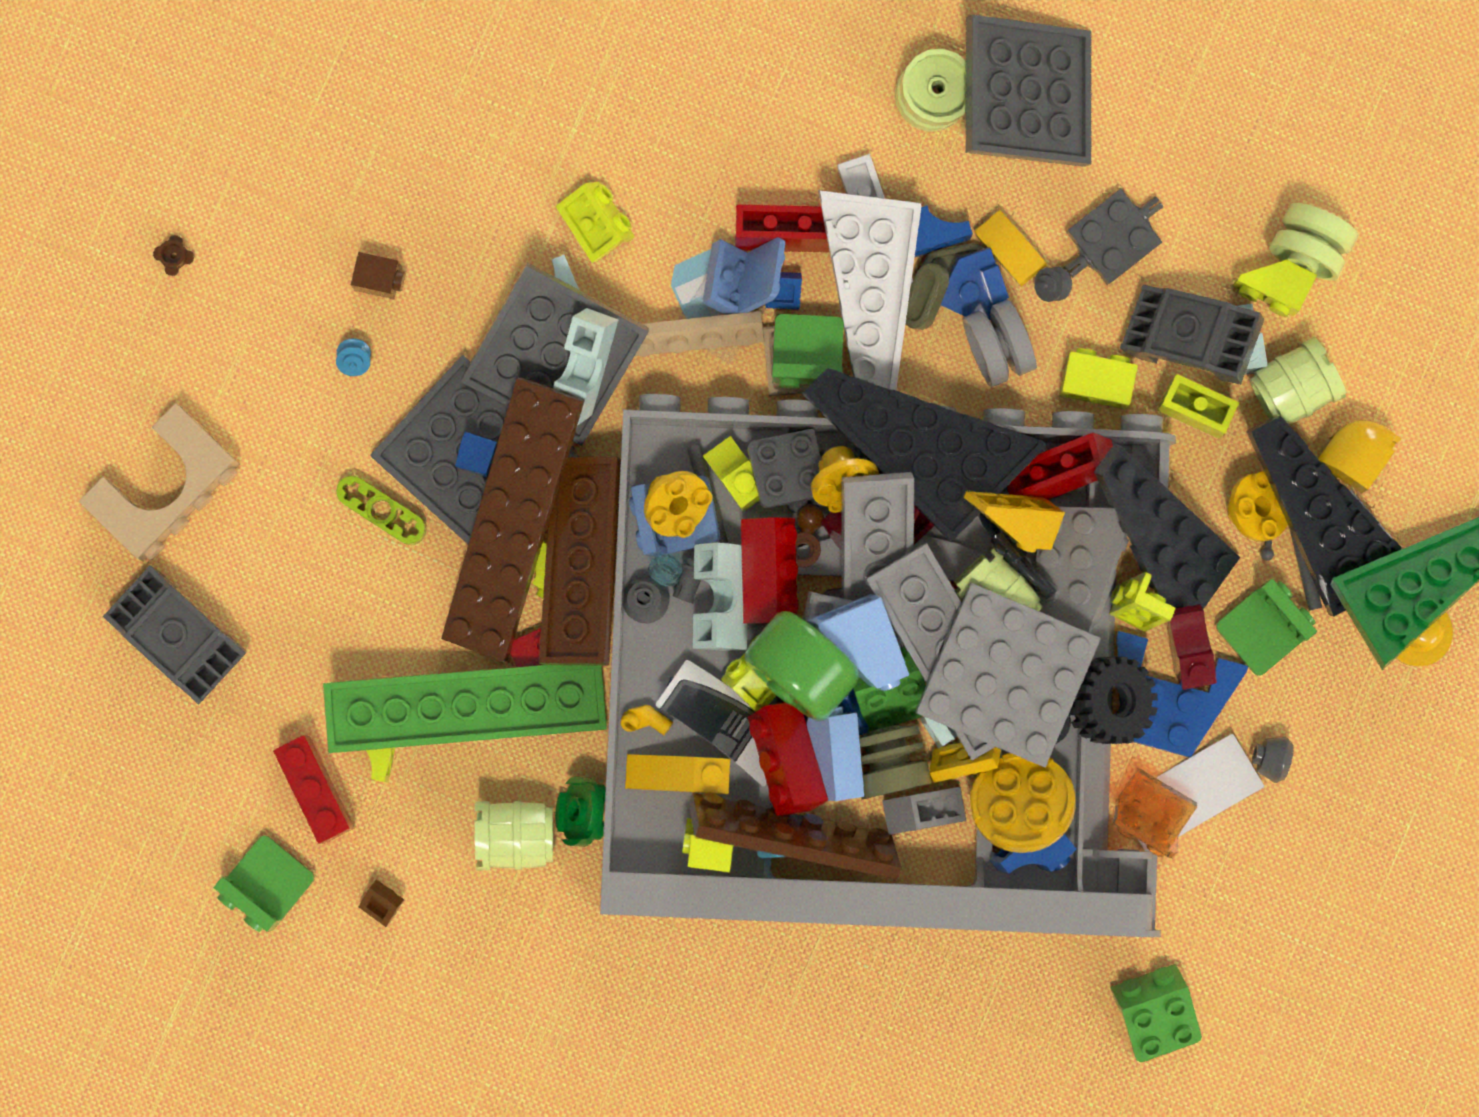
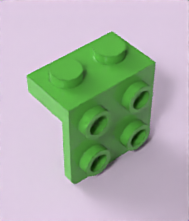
[772,314,844,388]
[1216,578,1318,676]
[853,644,926,732]
[213,836,315,933]
[1110,964,1202,1062]

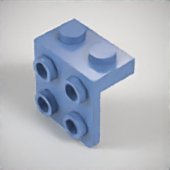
[702,237,785,315]
[629,476,720,557]

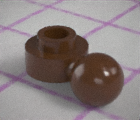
[796,504,824,568]

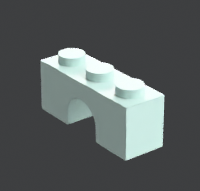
[553,308,618,425]
[693,543,747,651]

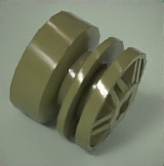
[859,725,932,800]

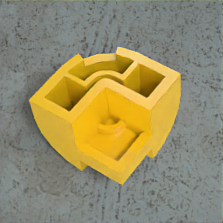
[1318,420,1402,494]

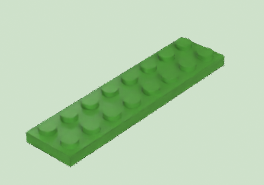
[323,665,607,754]

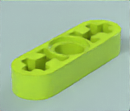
[336,476,426,545]

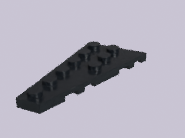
[1246,415,1402,617]
[1094,443,1240,609]

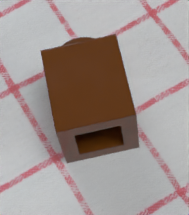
[350,252,406,299]

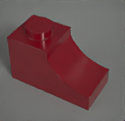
[1168,604,1217,690]

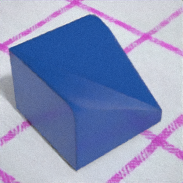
[455,432,498,477]

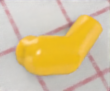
[620,705,674,736]

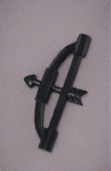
[978,513,1057,599]

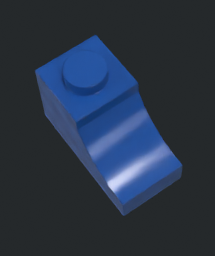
[914,206,973,258]
[989,833,1077,874]

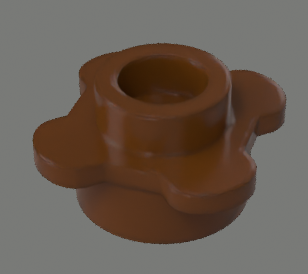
[153,235,194,276]

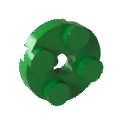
[555,776,606,847]

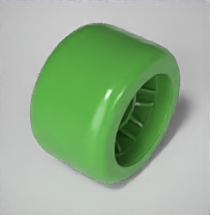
[745,611,859,721]

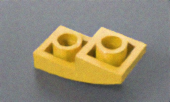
[974,210,1047,287]

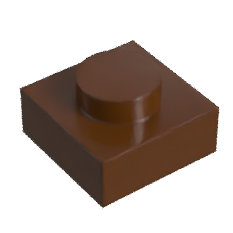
[358,879,405,927]

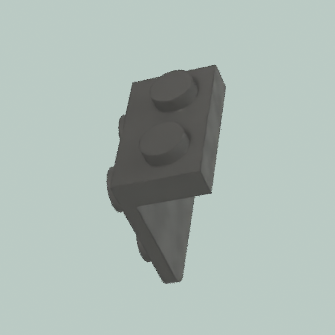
[747,428,824,508]

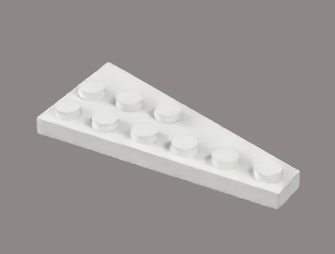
[818,190,922,390]

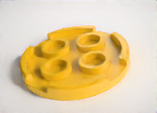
[970,753,1076,853]

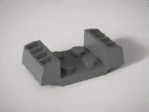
[1120,285,1264,385]
[103,565,247,704]

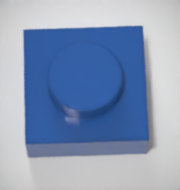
[765,272,802,310]

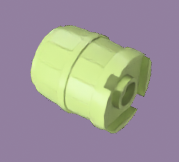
[1250,336,1347,425]
[954,546,1042,611]
[475,801,553,871]

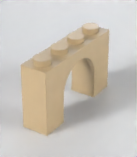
[78,403,240,562]

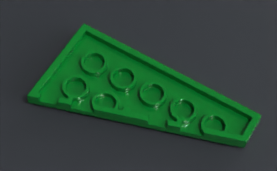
[1331,517,1479,671]

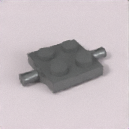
[1064,189,1163,285]

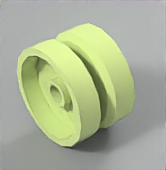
[894,48,966,132]
[1269,203,1359,281]

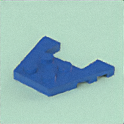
[1115,631,1248,758]

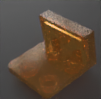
[1113,768,1197,859]

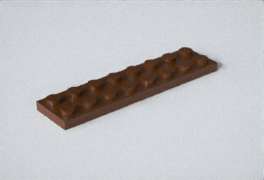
[441,377,585,662]

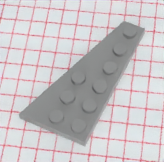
[1034,507,1129,633]

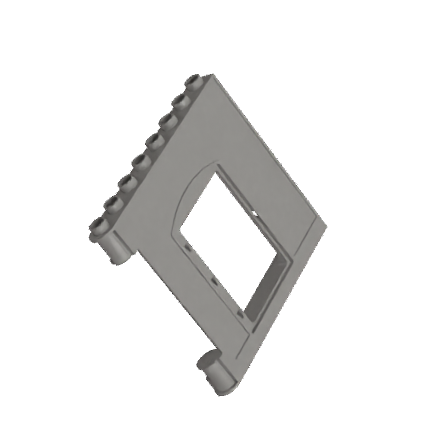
[600,394,1176,937]

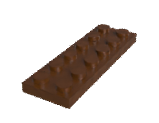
[539,457,621,666]
[689,792,902,880]

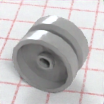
[962,300,1037,388]

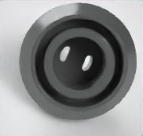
[623,576,669,623]
[1252,737,1294,783]

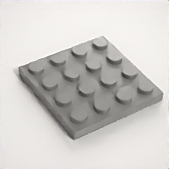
[915,582,1101,767]

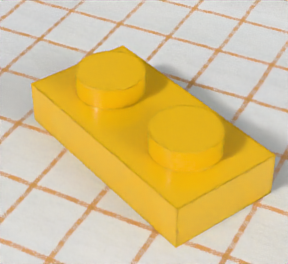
[929,743,1001,782]

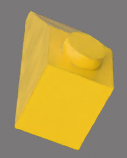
[964,491,1065,552]
[625,754,731,795]

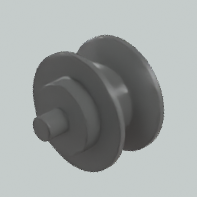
[1034,267,1072,302]

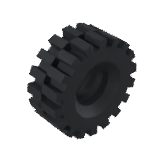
[1068,656,1158,744]

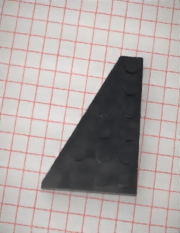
[802,368,1047,542]

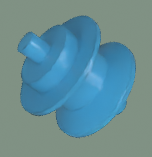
[336,338,371,376]

